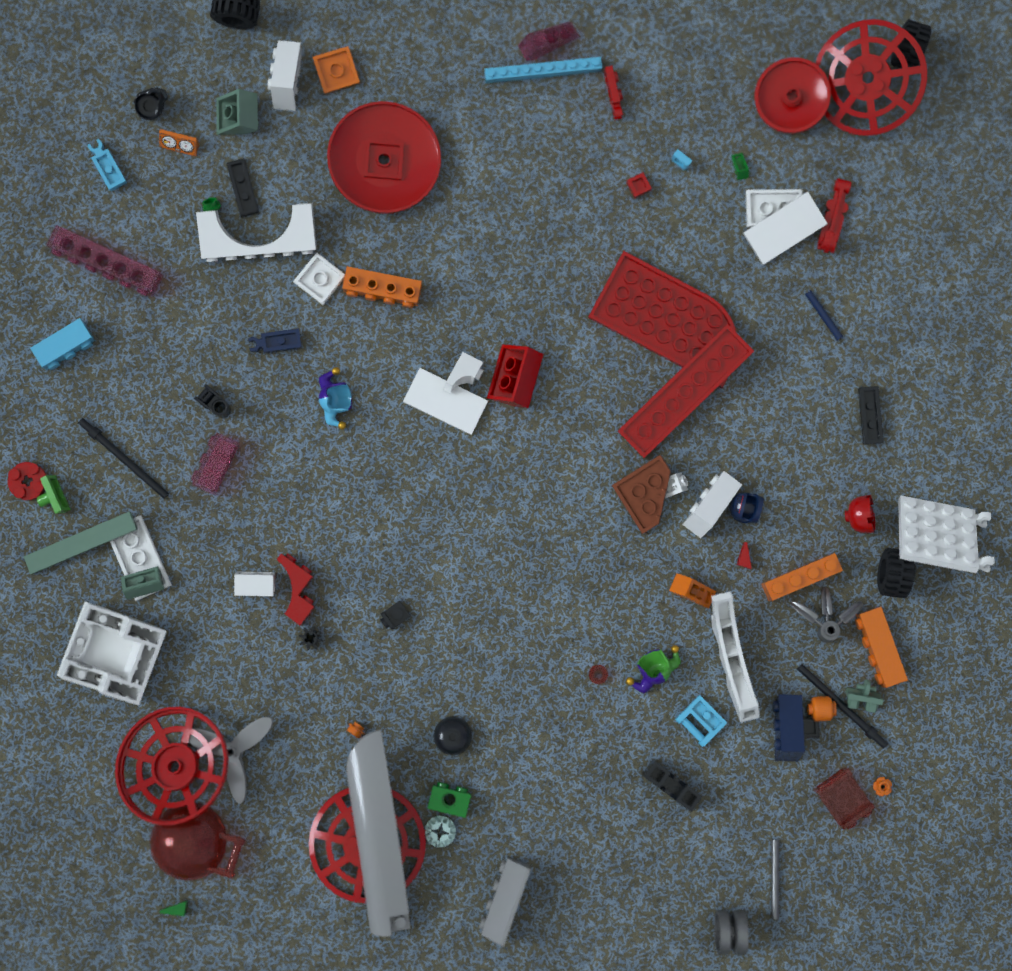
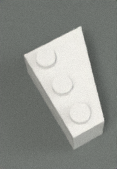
[268,40,302,111]
[682,471,742,538]

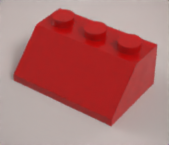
[487,344,544,408]

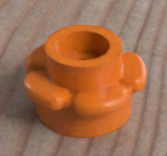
[347,722,365,739]
[873,777,892,796]

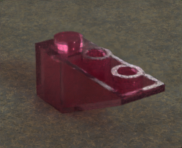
[518,21,579,61]

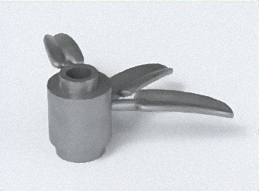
[791,587,863,643]

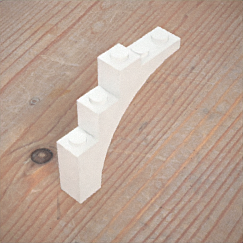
[711,592,759,722]

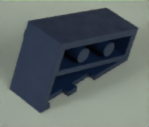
[773,694,805,762]

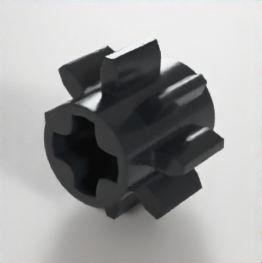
[299,626,323,650]

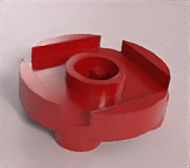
[8,462,47,501]

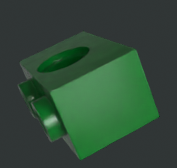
[427,782,471,818]

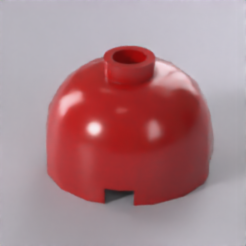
[845,495,876,534]

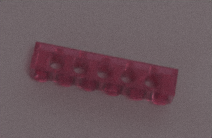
[46,225,163,297]

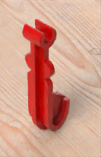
[817,178,852,253]

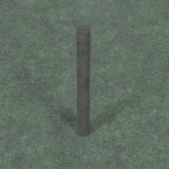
[771,839,779,920]

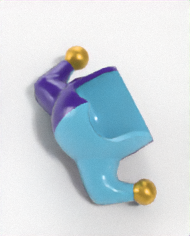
[319,367,352,430]

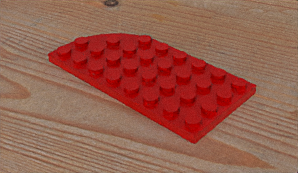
[588,251,736,388]

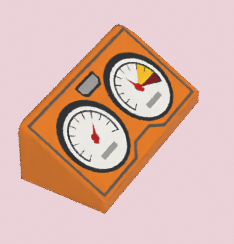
[159,129,199,156]

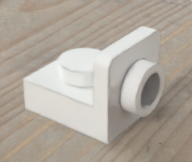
[665,472,688,498]

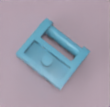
[675,695,727,747]

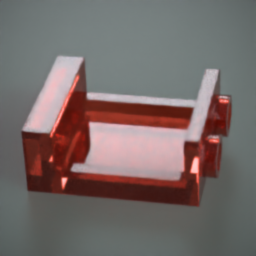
[813,767,875,830]

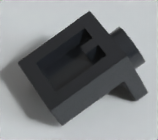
[380,600,411,630]

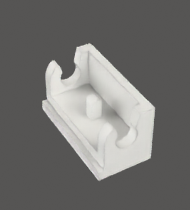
[234,571,276,596]

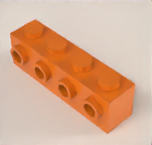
[342,266,422,308]

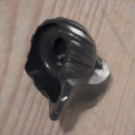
[134,87,168,120]

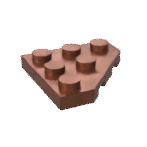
[612,455,671,534]

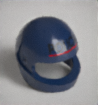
[729,492,764,523]

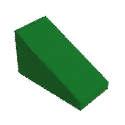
[731,153,749,181]
[160,900,188,916]

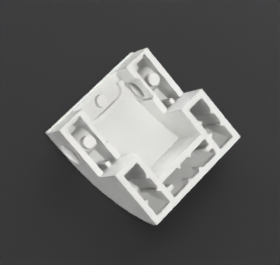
[57,601,167,705]

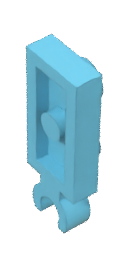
[88,139,127,192]

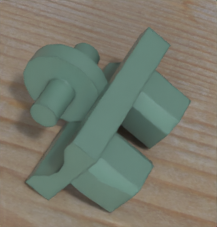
[845,679,884,713]

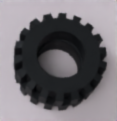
[210,0,261,30]
[891,19,931,68]
[877,548,915,598]

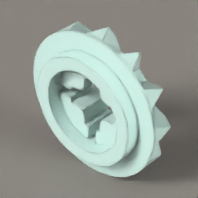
[425,816,456,848]

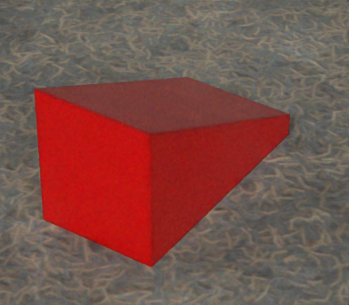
[736,542,752,570]

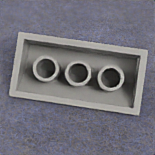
[479,856,531,946]

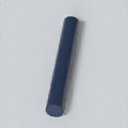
[805,290,843,340]

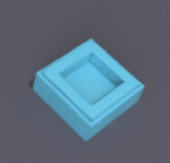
[672,149,692,170]

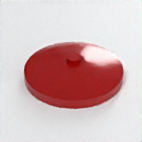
[755,57,831,134]

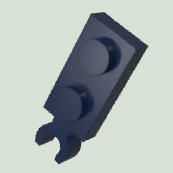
[248,328,302,353]

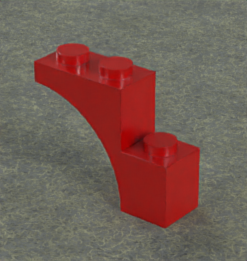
[276,553,315,626]

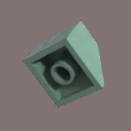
[216,89,258,135]

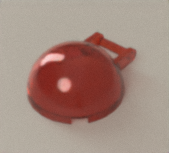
[150,803,246,881]

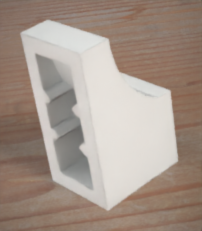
[444,352,484,393]

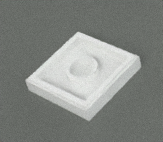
[293,252,345,305]

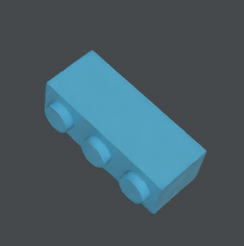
[30,318,96,370]

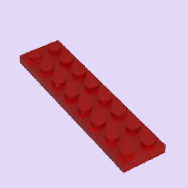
[618,324,754,458]

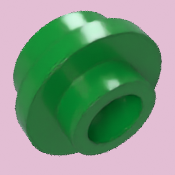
[202,197,221,211]

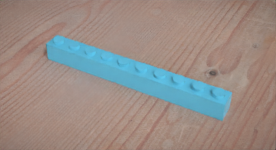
[485,57,602,83]

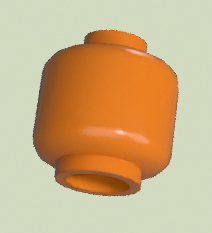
[807,696,837,722]

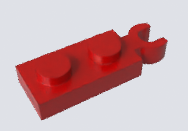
[604,66,623,120]

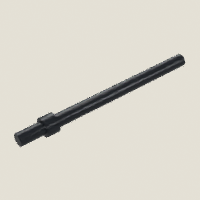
[78,418,169,499]
[797,664,888,749]

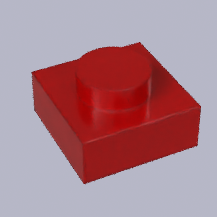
[626,172,652,199]

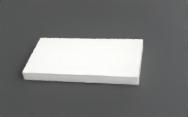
[743,192,827,265]
[403,368,488,436]
[110,515,172,601]

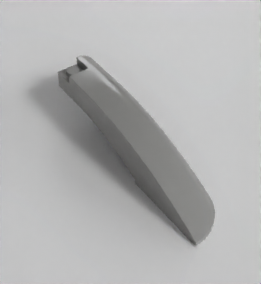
[346,729,410,936]

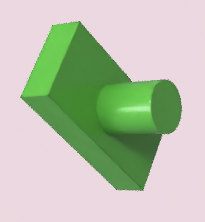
[37,475,71,514]

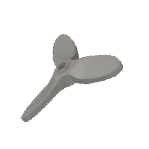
[189,716,273,804]

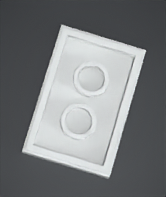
[746,189,803,228]

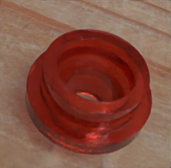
[588,665,608,684]

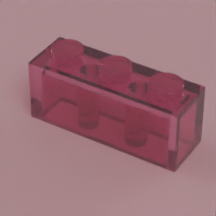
[191,432,240,495]

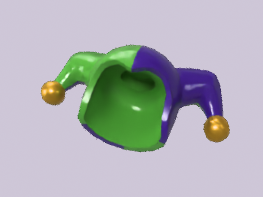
[626,645,681,693]

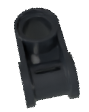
[194,384,231,418]

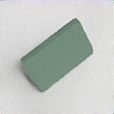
[121,566,164,599]

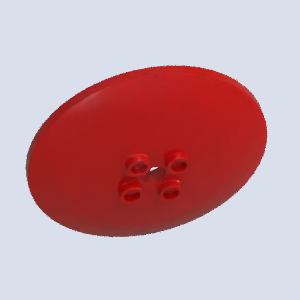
[327,101,441,214]

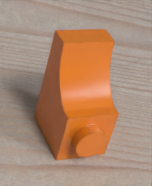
[669,573,716,609]

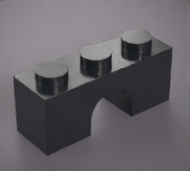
[642,760,703,812]

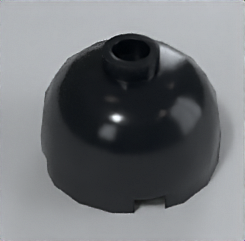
[433,716,472,755]

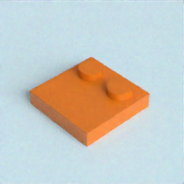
[313,46,360,94]

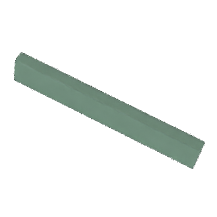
[24,512,138,574]

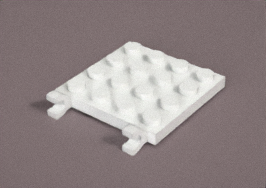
[898,495,994,573]

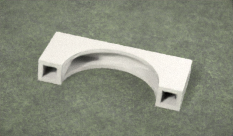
[196,203,317,262]

